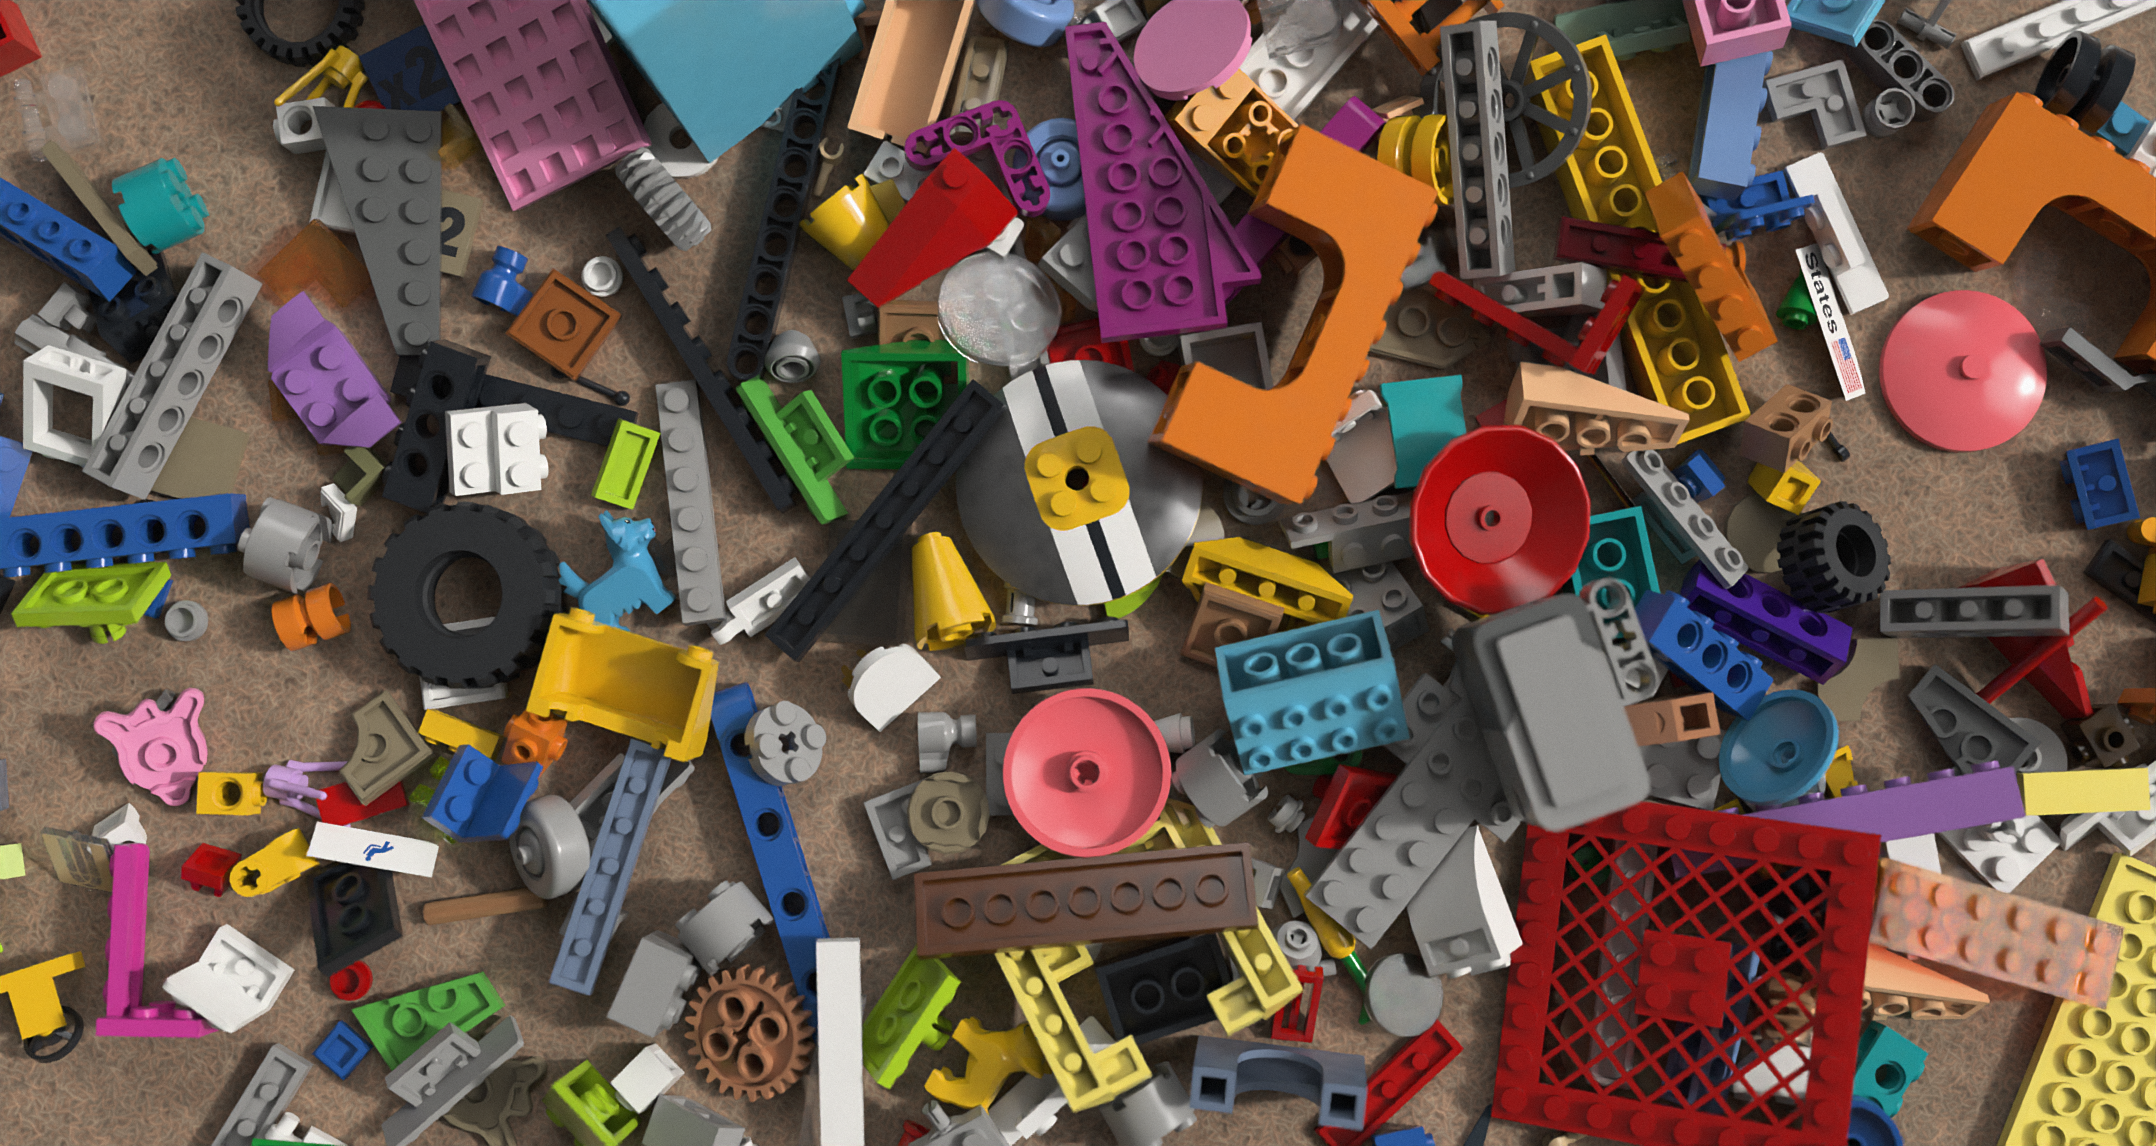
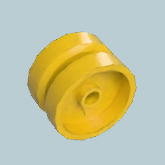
[1377,113,1454,206]

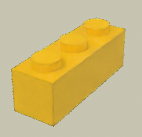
[418,709,504,761]

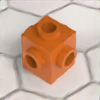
[501,709,568,779]

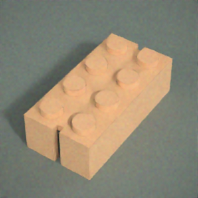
[847,0,976,156]

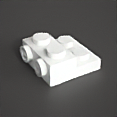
[445,403,548,496]

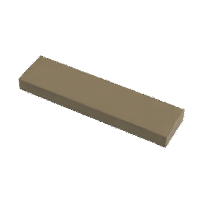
[40,140,158,276]

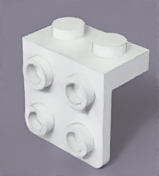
[1326,389,1396,504]
[163,924,295,1032]

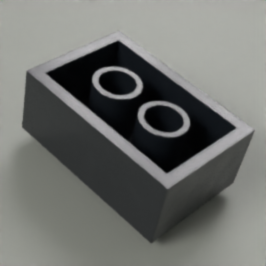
[1094,933,1231,1045]

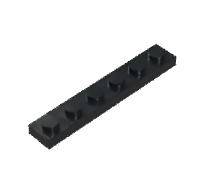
[390,357,639,447]

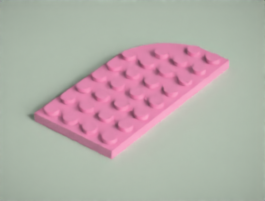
[414,0,652,211]

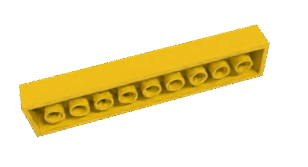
[1523,34,1751,451]

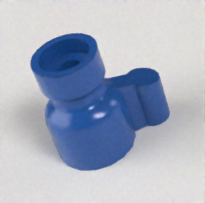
[471,246,534,317]

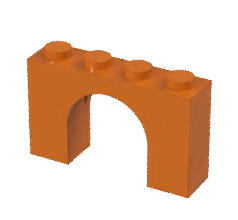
[1645,171,1778,362]

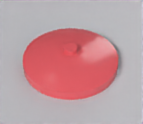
[1879,290,2047,453]
[1003,688,1171,857]

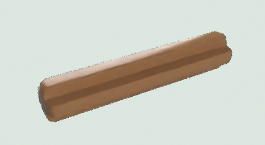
[423,887,548,925]

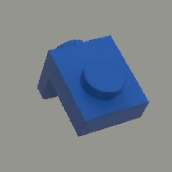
[1671,449,1725,503]

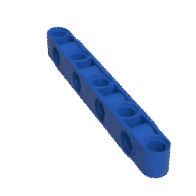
[711,682,830,1046]

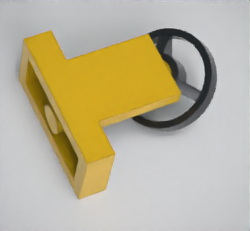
[0,951,86,1063]

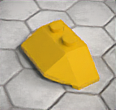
[1182,537,1353,633]

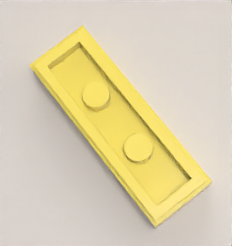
[2017,767,2151,816]

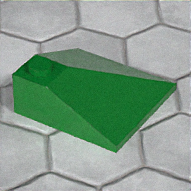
[841,338,969,469]

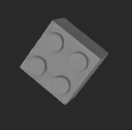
[607,930,703,1038]

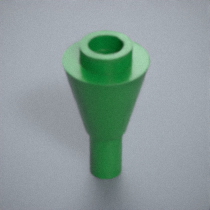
[1776,267,1818,329]

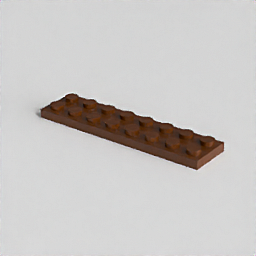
[914,842,1259,960]

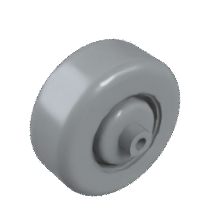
[509,794,590,899]

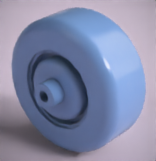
[976,0,1074,47]
[1013,118,1087,221]

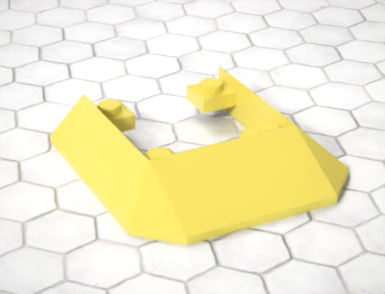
[994,798,1303,1112]

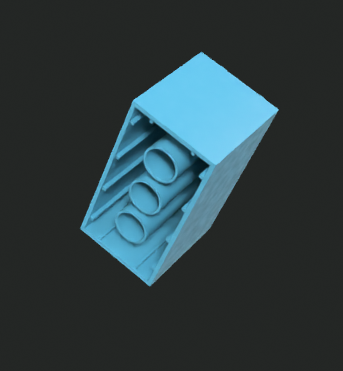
[587,0,867,163]

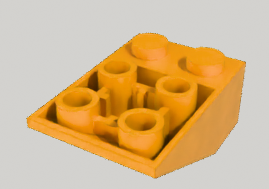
[1164,68,1299,198]

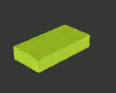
[591,418,661,510]

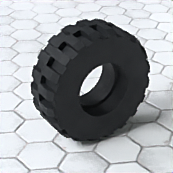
[368,502,566,689]

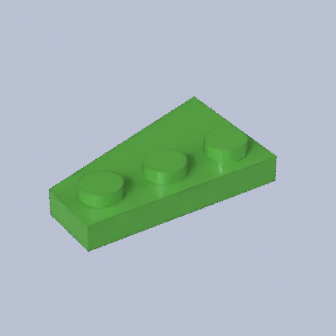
[351,971,506,1071]

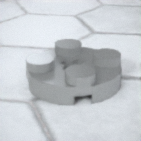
[744,701,826,786]

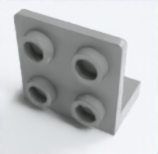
[1332,561,1429,652]

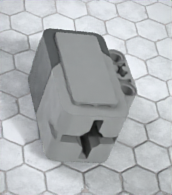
[1451,578,1658,831]

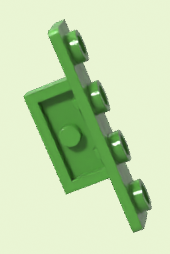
[736,378,854,524]

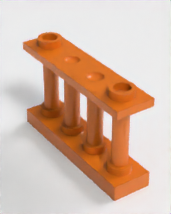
[1358,0,1505,76]

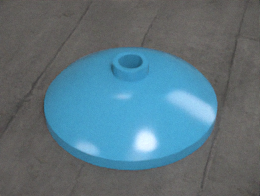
[1719,689,1839,806]

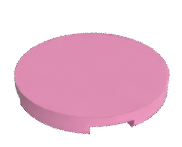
[1134,0,1252,100]

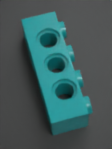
[1847,1020,1929,1146]

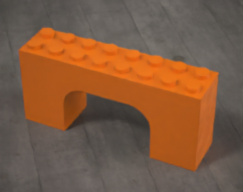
[1907,92,2156,374]
[1147,124,1439,504]

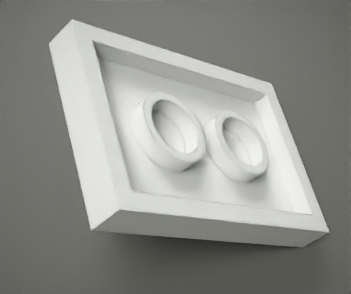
[1938,766,2062,898]

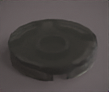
[1363,953,1444,1037]

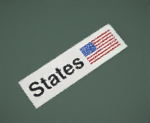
[1795,243,1866,401]

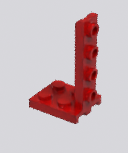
[1428,271,1646,375]

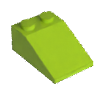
[542,1060,643,1146]

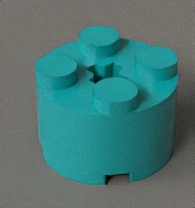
[112,158,209,254]

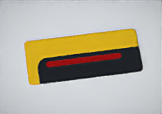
[1587,452,1636,509]

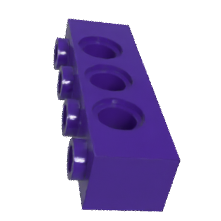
[1679,559,1852,685]

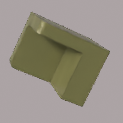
[333,446,388,507]

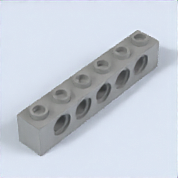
[1440,21,1515,279]
[82,252,263,500]

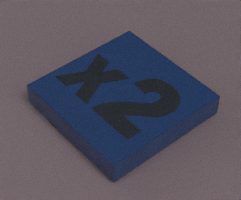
[359,24,462,113]

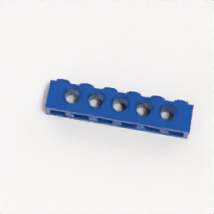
[0,493,249,578]

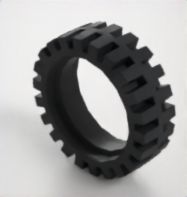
[235,0,365,67]

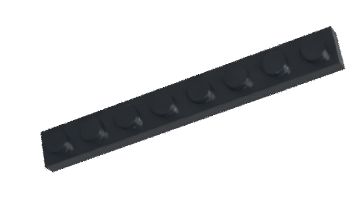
[606,226,798,514]
[765,379,1007,662]

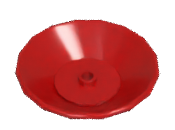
[1409,425,1591,615]

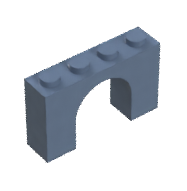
[1189,1035,1367,1130]

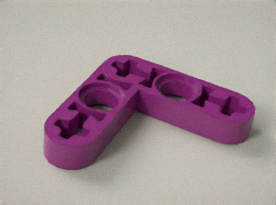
[904,100,1051,217]

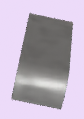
[1846,19,1955,122]

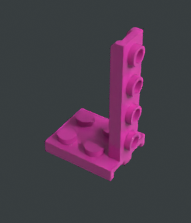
[96,843,219,1038]

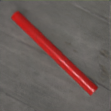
[1976,596,2108,704]

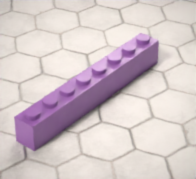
[1667,761,2026,879]

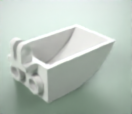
[1406,825,1522,979]

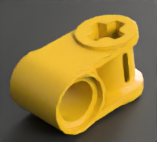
[230,828,320,897]

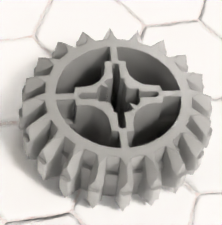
[615,147,711,251]

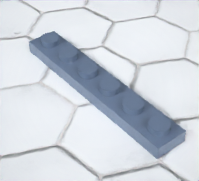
[549,739,671,995]

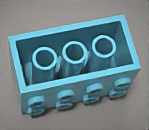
[1215,610,1410,776]

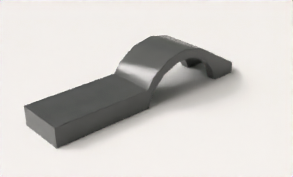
[2039,327,2156,400]

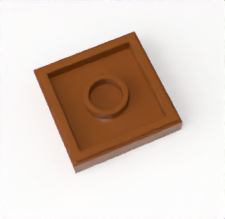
[505,268,622,382]

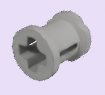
[1002,581,1038,625]

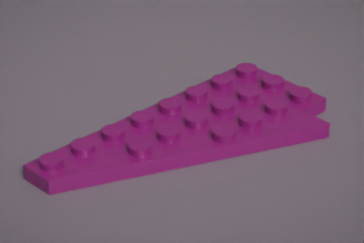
[1065,22,1261,343]

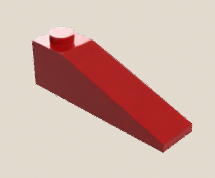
[847,147,1019,309]
[1958,559,2093,719]

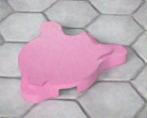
[93,688,208,806]

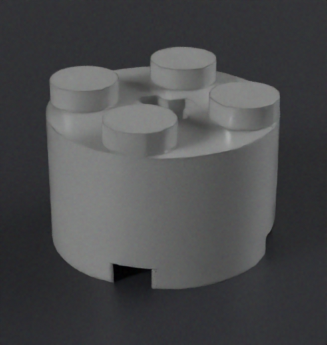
[238,497,333,594]
[1171,729,1268,828]
[675,880,775,976]
[1097,1061,1197,1146]

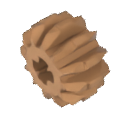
[1753,971,1813,1043]

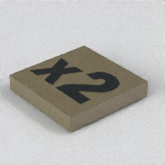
[441,189,483,278]

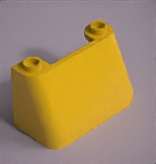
[526,608,719,762]

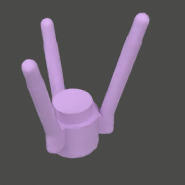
[263,760,351,827]

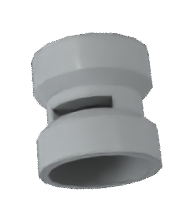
[1861,88,1915,138]

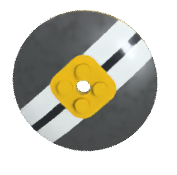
[956,360,1203,606]

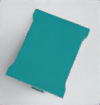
[1380,375,1466,491]

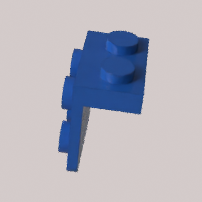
[1700,170,1815,242]

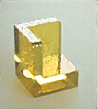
[437,103,483,169]

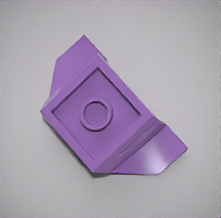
[268,291,401,447]

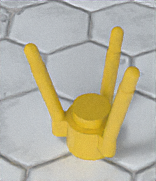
[274,45,368,108]

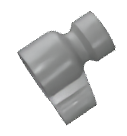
[918,712,977,773]

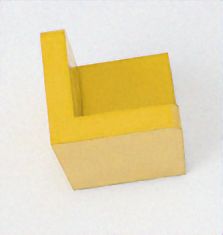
[1747,461,1821,516]

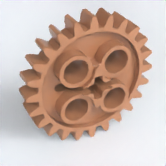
[684,964,816,1102]

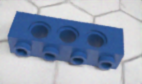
[0,177,137,302]
[1634,589,1774,721]

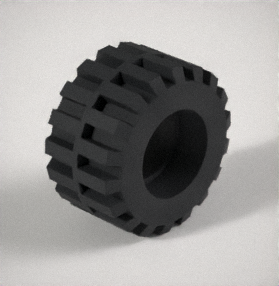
[1777,501,1891,613]

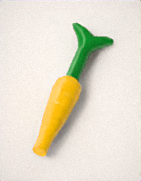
[1287,867,1405,1025]

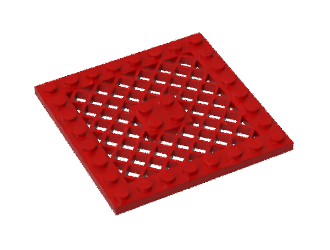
[1491,801,1881,1146]

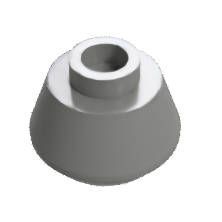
[764,330,821,383]
[1271,921,1322,971]

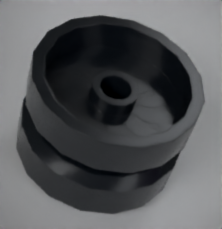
[2033,30,2136,136]

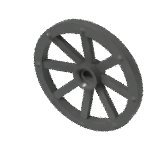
[1420,12,1592,188]

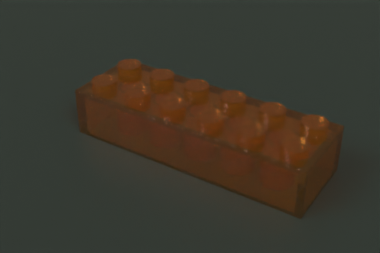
[1869,857,2125,1010]

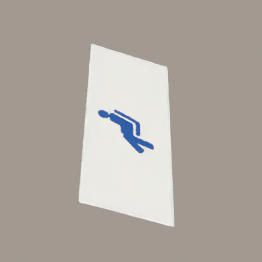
[307,822,439,878]

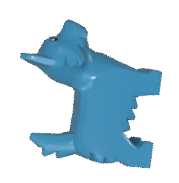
[558,510,677,632]

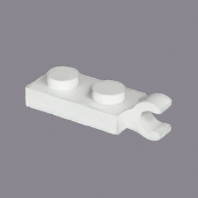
[707,557,810,645]

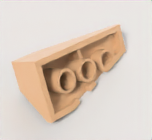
[1503,362,1689,456]
[1801,942,1990,1020]

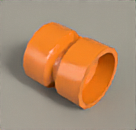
[271,583,351,651]

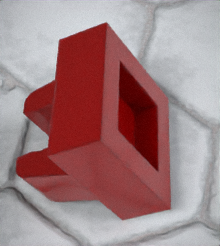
[181,843,242,897]

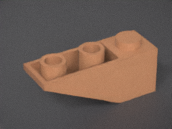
[1624,691,1720,746]

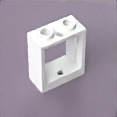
[23,345,126,469]

